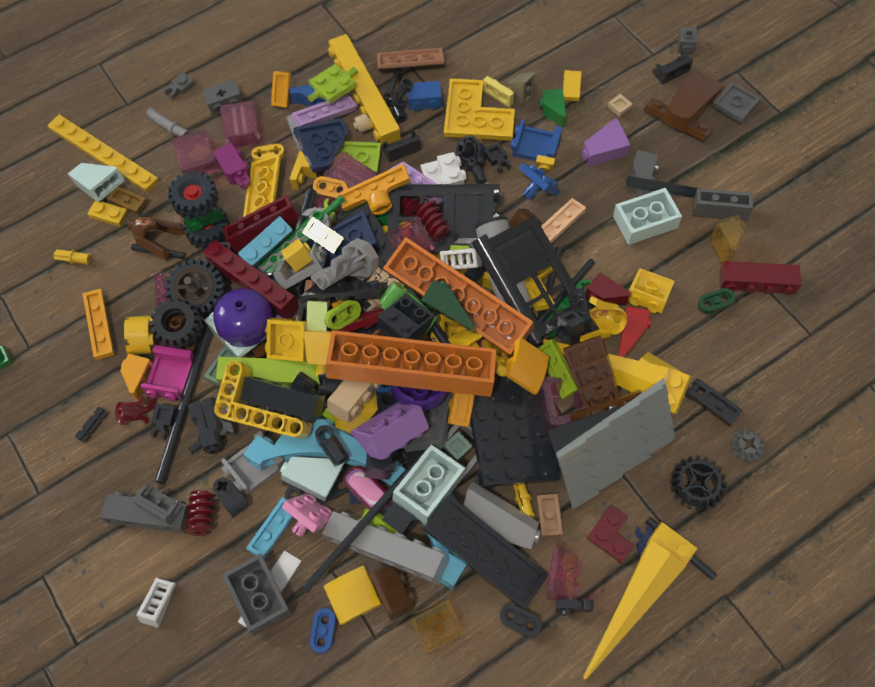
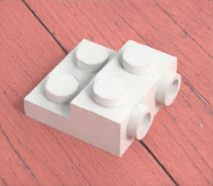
[420,152,466,184]

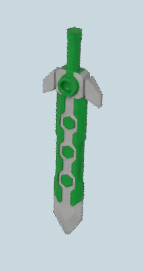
[255,195,346,277]

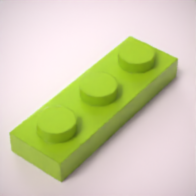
[538,339,578,399]

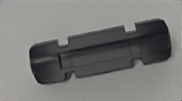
[75,407,107,442]

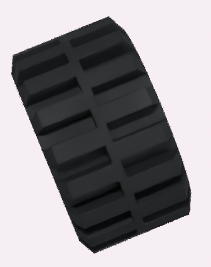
[150,297,204,349]

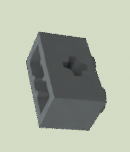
[202,79,243,115]

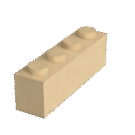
[327,380,382,423]

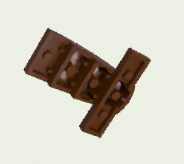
[644,70,724,141]
[563,335,642,424]

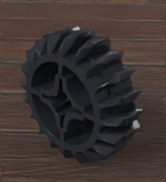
[670,455,727,512]

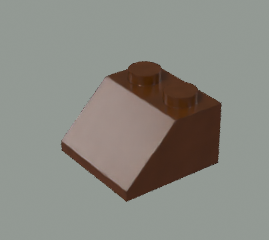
[369,567,415,621]

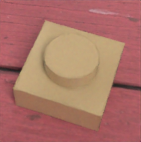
[608,94,633,117]

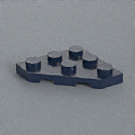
[293,118,349,173]

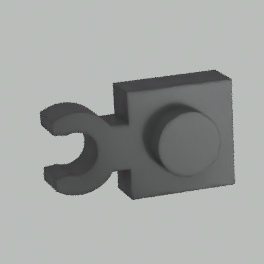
[164,72,195,100]

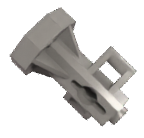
[311,238,379,290]

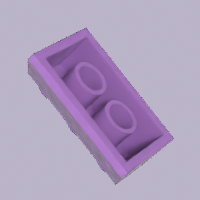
[351,402,429,459]

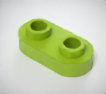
[324,300,361,330]

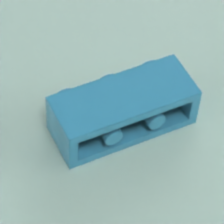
[238,216,293,268]

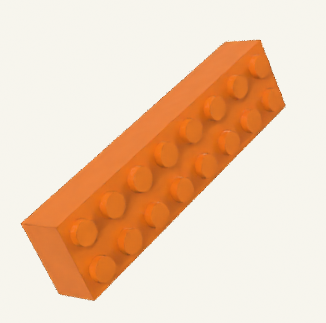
[383,237,535,358]
[326,330,496,397]

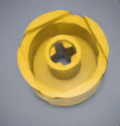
[124,316,157,355]

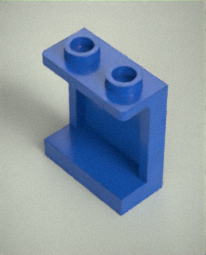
[510,119,562,161]

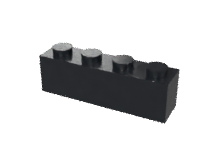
[240,376,326,423]

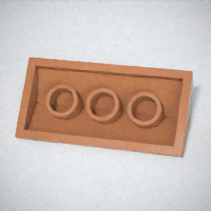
[377,48,444,70]

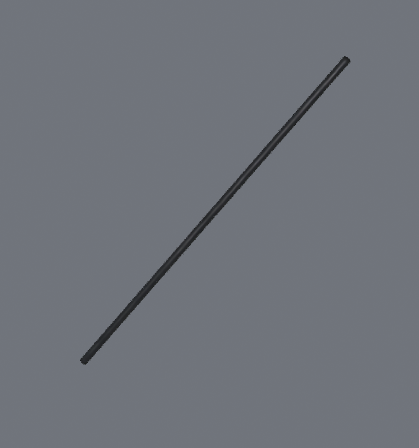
[302,258,595,593]

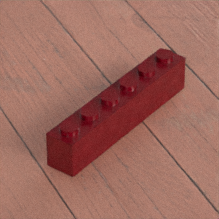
[202,240,299,319]

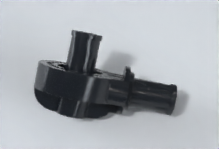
[456,135,487,184]

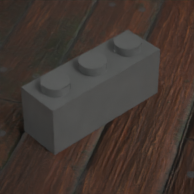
[693,188,753,220]

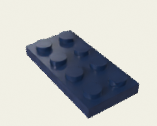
[307,211,379,268]

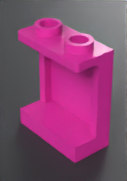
[141,345,195,401]

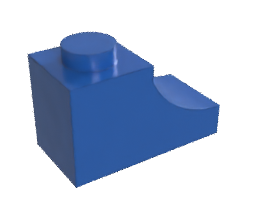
[289,85,326,107]

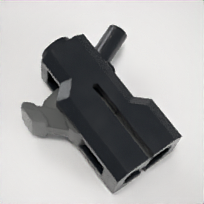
[187,397,235,455]

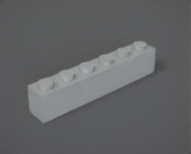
[322,511,448,584]

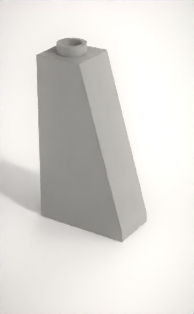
[464,482,541,549]

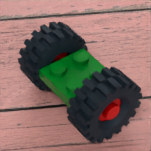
[168,170,230,250]

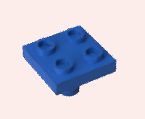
[519,163,561,200]

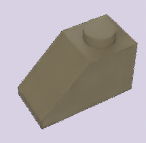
[508,72,535,106]

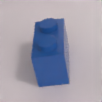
[407,81,442,111]

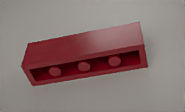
[222,195,299,253]
[719,261,801,295]

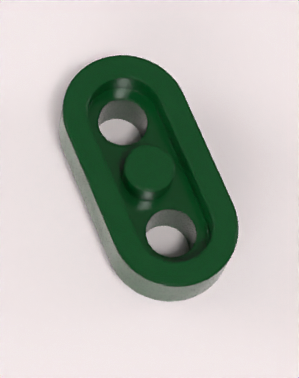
[697,288,735,314]

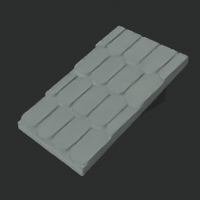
[547,378,675,509]

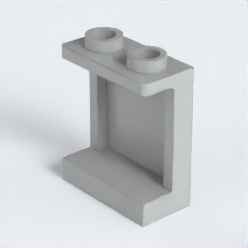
[273,242,327,289]
[221,431,285,496]

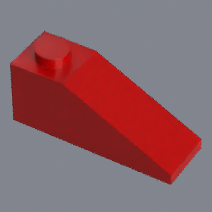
[618,306,652,358]

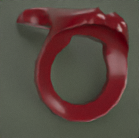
[115,396,157,425]

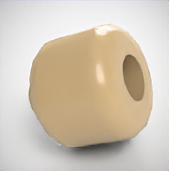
[353,114,371,133]

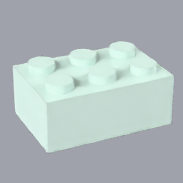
[613,188,682,245]
[393,445,465,524]

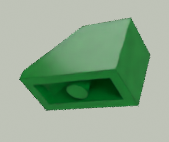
[539,89,566,127]

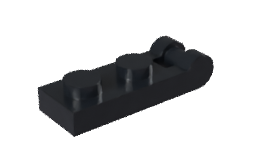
[685,378,743,427]

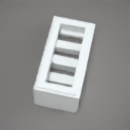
[440,248,482,269]
[136,578,176,628]

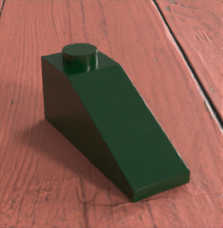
[421,280,476,334]

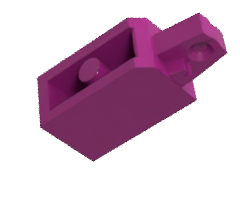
[212,143,251,189]

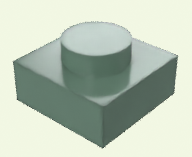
[444,432,472,461]

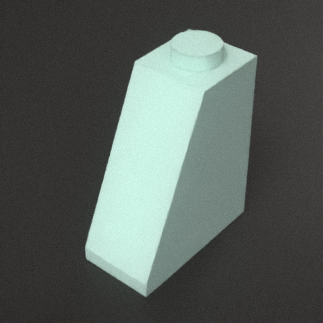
[68,163,125,202]
[280,457,345,502]

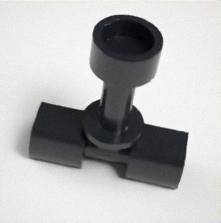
[383,78,414,123]

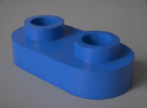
[310,608,336,654]

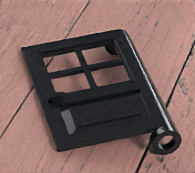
[387,184,500,253]
[470,215,577,346]

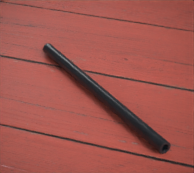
[155,323,212,484]

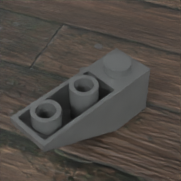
[631,150,660,197]

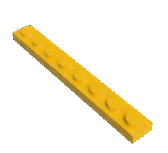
[47,115,159,193]

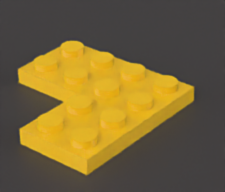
[444,78,515,141]

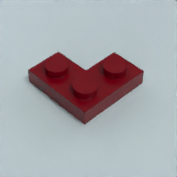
[587,505,634,564]

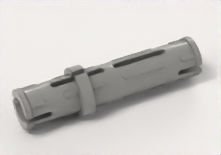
[146,108,190,141]

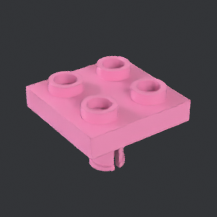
[282,493,332,537]

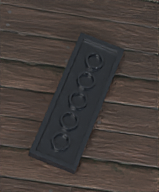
[423,495,549,610]

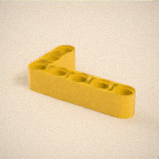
[214,361,311,439]

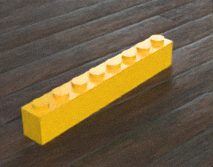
[328,34,401,147]

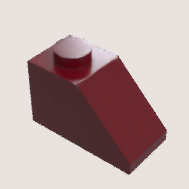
[586,272,632,305]

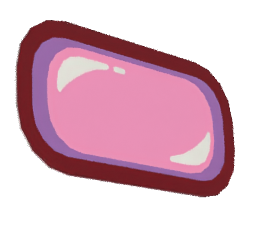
[343,466,390,510]

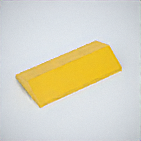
[243,154,281,217]

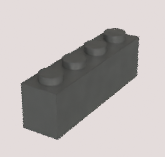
[100,492,190,534]

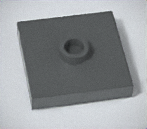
[712,82,761,123]

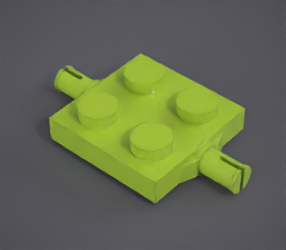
[307,64,358,104]

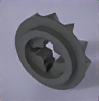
[731,430,765,461]

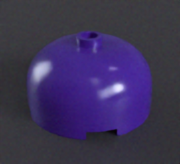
[213,288,274,347]
[390,385,448,411]

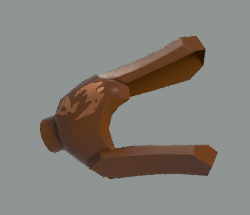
[127,216,184,260]

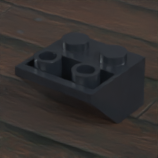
[377,294,435,341]

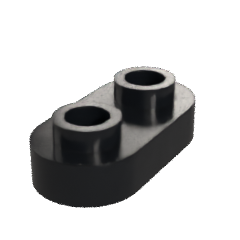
[500,604,541,638]

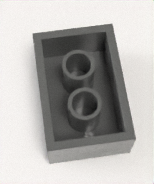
[222,553,293,636]

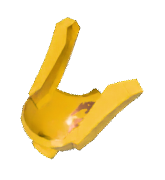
[580,296,627,342]

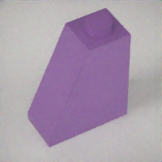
[581,118,630,166]

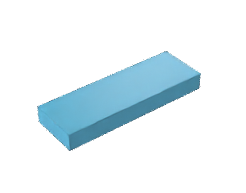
[246,497,294,559]

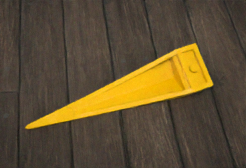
[541,339,692,414]
[583,522,697,680]

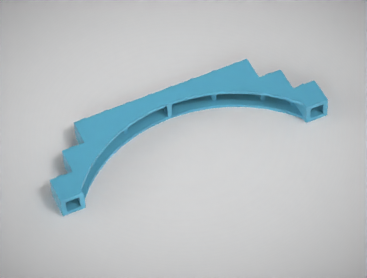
[243,418,466,591]

